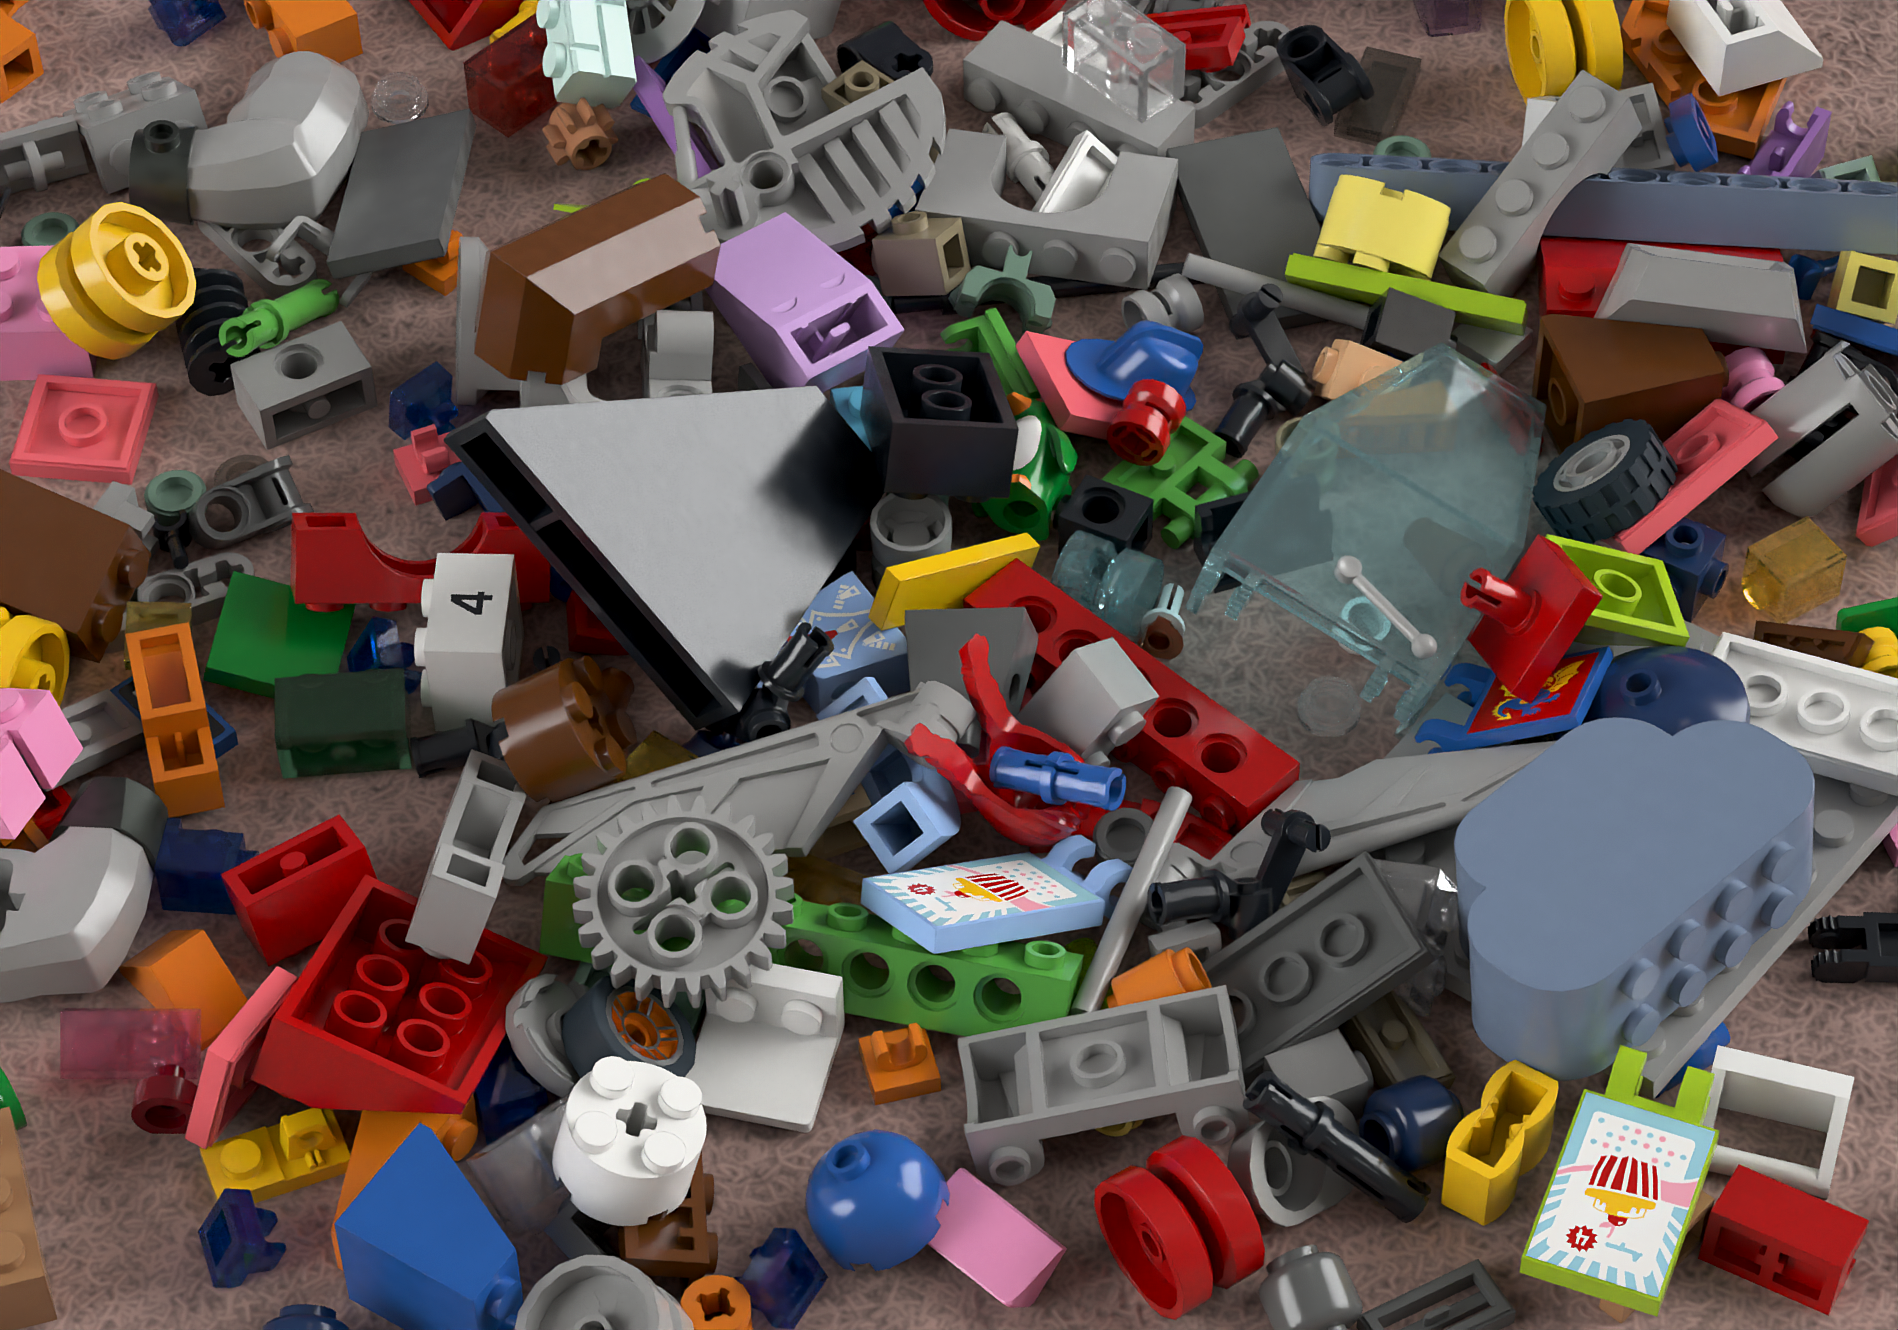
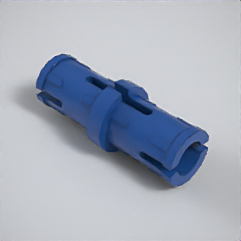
[989,746,1126,811]

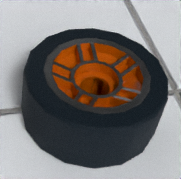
[561,975,696,1078]

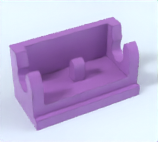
[1737,101,1832,178]

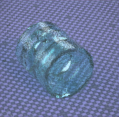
[1051,530,1164,636]

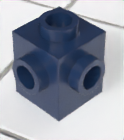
[1639,517,1729,623]

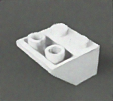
[1666,0,1823,97]

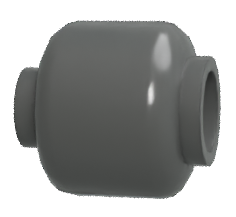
[1258,1244,1363,1330]

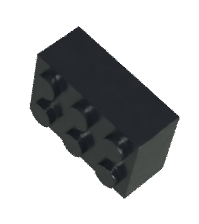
[860,346,1019,503]

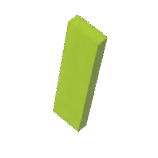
[1285,253,1528,336]

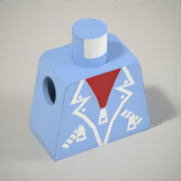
[757,571,910,714]

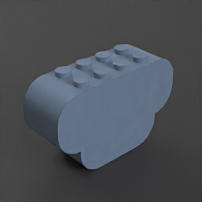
[1454,717,1815,1081]

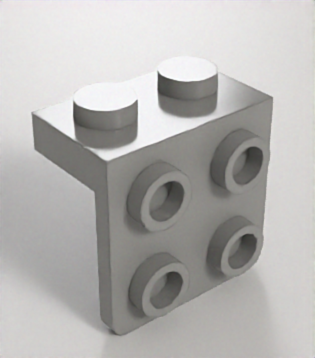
[62,72,208,194]

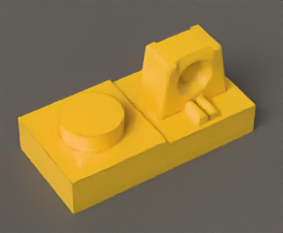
[199,1108,350,1215]

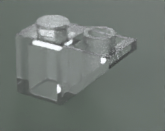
[1374,859,1459,1017]

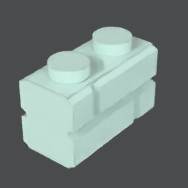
[536,0,637,109]

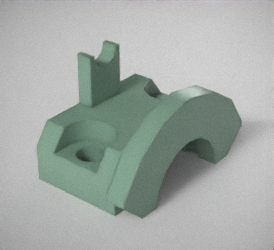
[948,245,1056,334]

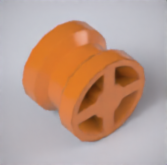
[680,1275,753,1330]

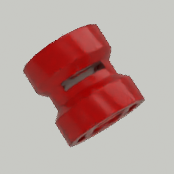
[1107,379,1186,466]

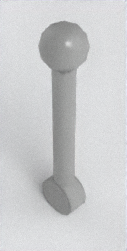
[1334,556,1437,659]

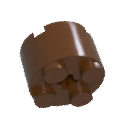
[491,655,637,805]

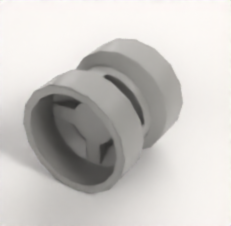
[1121,273,1204,333]

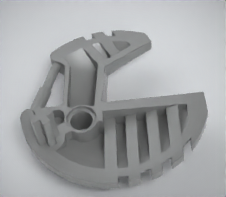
[662,10,946,253]

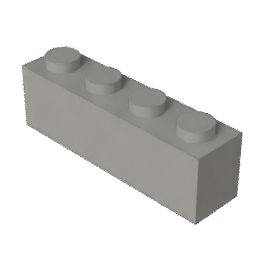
[963,20,1195,157]

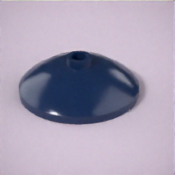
[1553,646,1750,741]

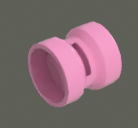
[1721,347,1785,413]

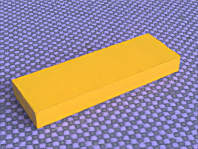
[868,533,1040,631]

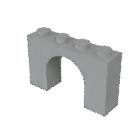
[915,128,1178,290]

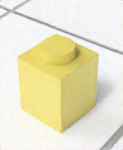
[1826,251,1898,324]

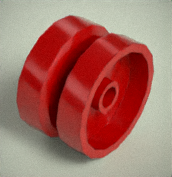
[1094,1135,1265,1320]

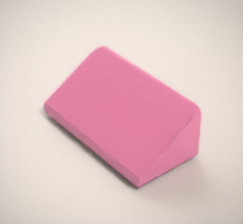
[928,1168,1067,1308]

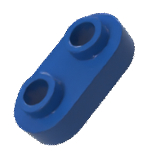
[1664,93,1719,172]

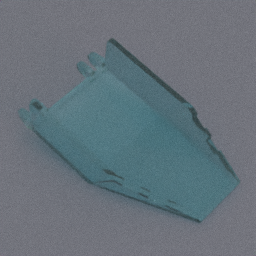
[1185,342,1547,740]

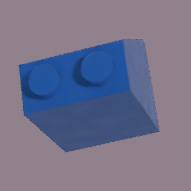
[334,1123,524,1330]

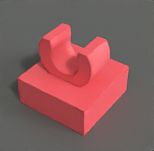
[393,424,462,506]

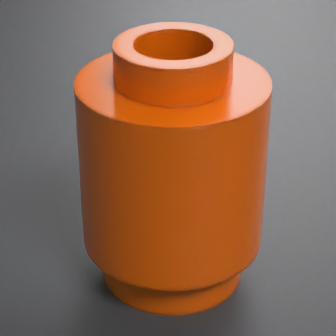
[1106,947,1212,1008]

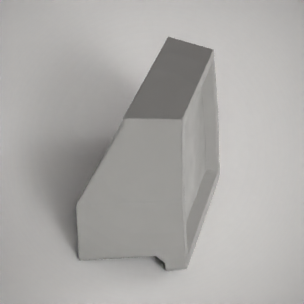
[1594,243,1807,353]

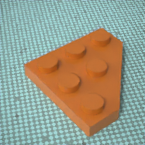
[1620,0,1787,160]

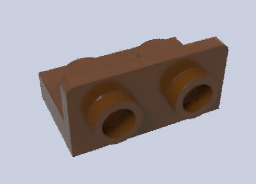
[618,1150,718,1298]

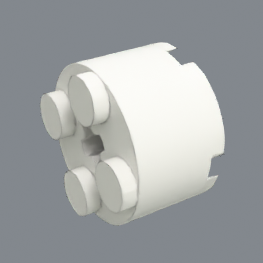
[552,1056,707,1226]

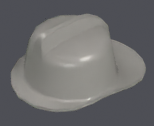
[1227,1096,1359,1227]

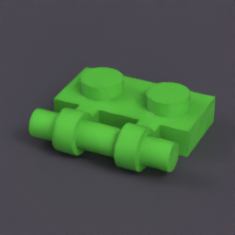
[1101,416,1259,549]

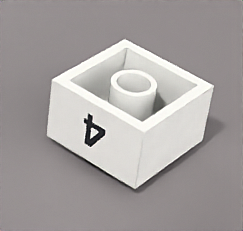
[414,553,524,731]

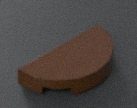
[1753,620,1875,668]

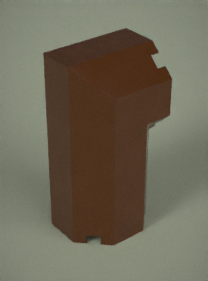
[474,173,721,385]

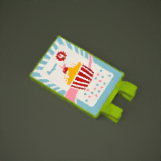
[1519,1045,1720,1316]

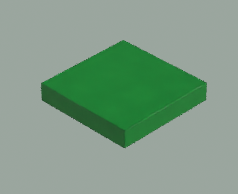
[203,571,356,712]

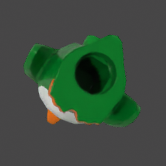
[971,392,1078,541]

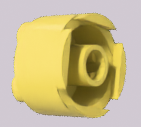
[1313,174,1451,281]

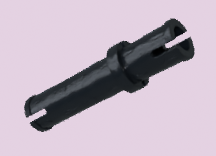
[1243,1071,1431,1223]

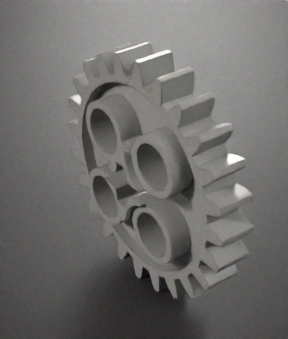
[572,795,794,1008]

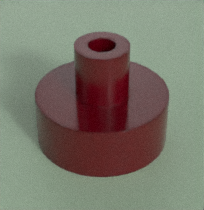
[131,1064,198,1134]

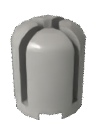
[1744,341,1898,517]

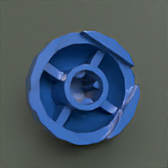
[805,1129,950,1271]

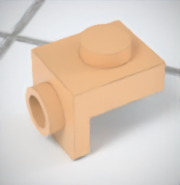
[1312,339,1415,408]

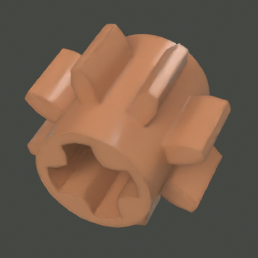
[542,98,618,170]

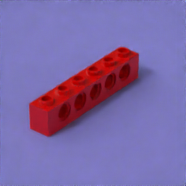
[963,558,1300,837]

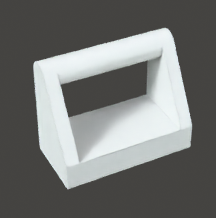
[1702,1045,1854,1199]

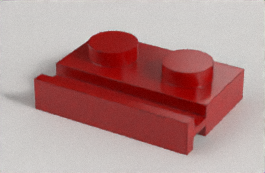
[1118,4,1251,78]

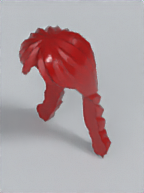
[904,633,1091,847]

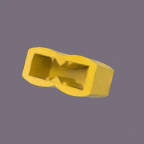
[1441,1060,1558,1226]

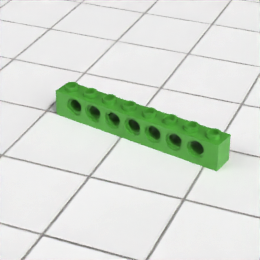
[539,853,1084,1037]

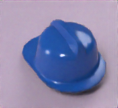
[1065,320,1204,412]

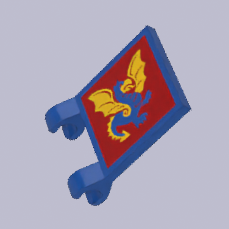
[1414,646,1614,754]

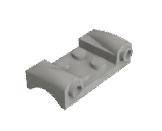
[958,985,1249,1186]

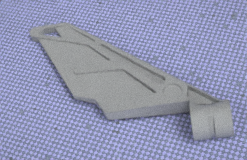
[502,681,977,886]
[1122,741,1556,930]

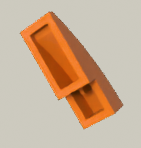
[125,622,225,818]

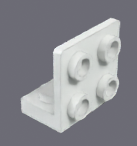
[686,963,845,1133]

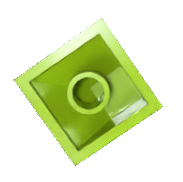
[1545,534,1690,647]

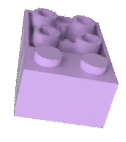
[705,212,904,393]

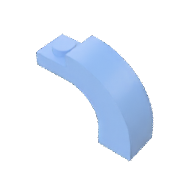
[816,677,961,874]

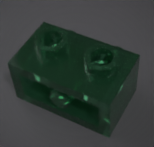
[275,668,412,779]

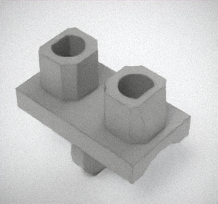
[0,114,89,193]

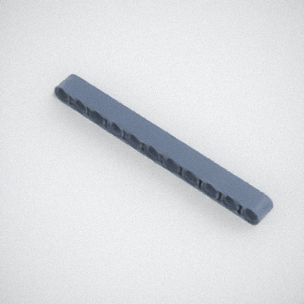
[1308,153,1898,255]

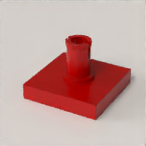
[1460,534,1603,704]

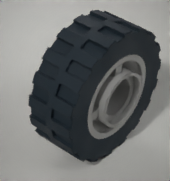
[1532,419,1678,544]

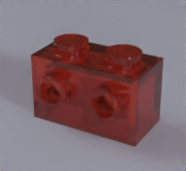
[463,13,559,138]

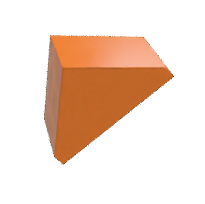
[119,929,248,1052]

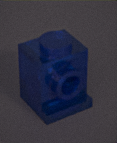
[154,818,260,915]
[473,1034,548,1146]

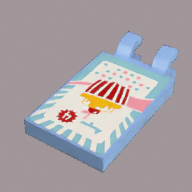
[860,835,1133,954]

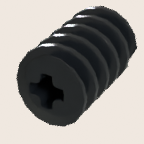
[175,268,261,396]

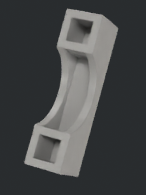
[1438,70,1642,298]
[405,749,527,964]

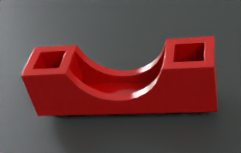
[291,512,550,612]

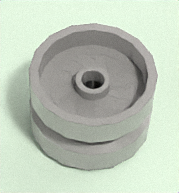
[515,1255,694,1330]

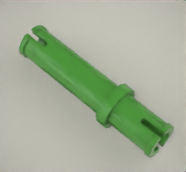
[219,278,339,357]

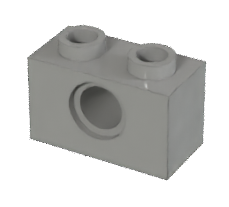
[230,321,378,450]

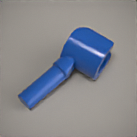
[1788,254,1840,300]

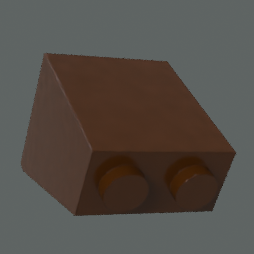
[1531,314,1729,455]
[0,469,151,663]

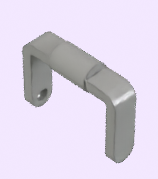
[265,216,373,308]

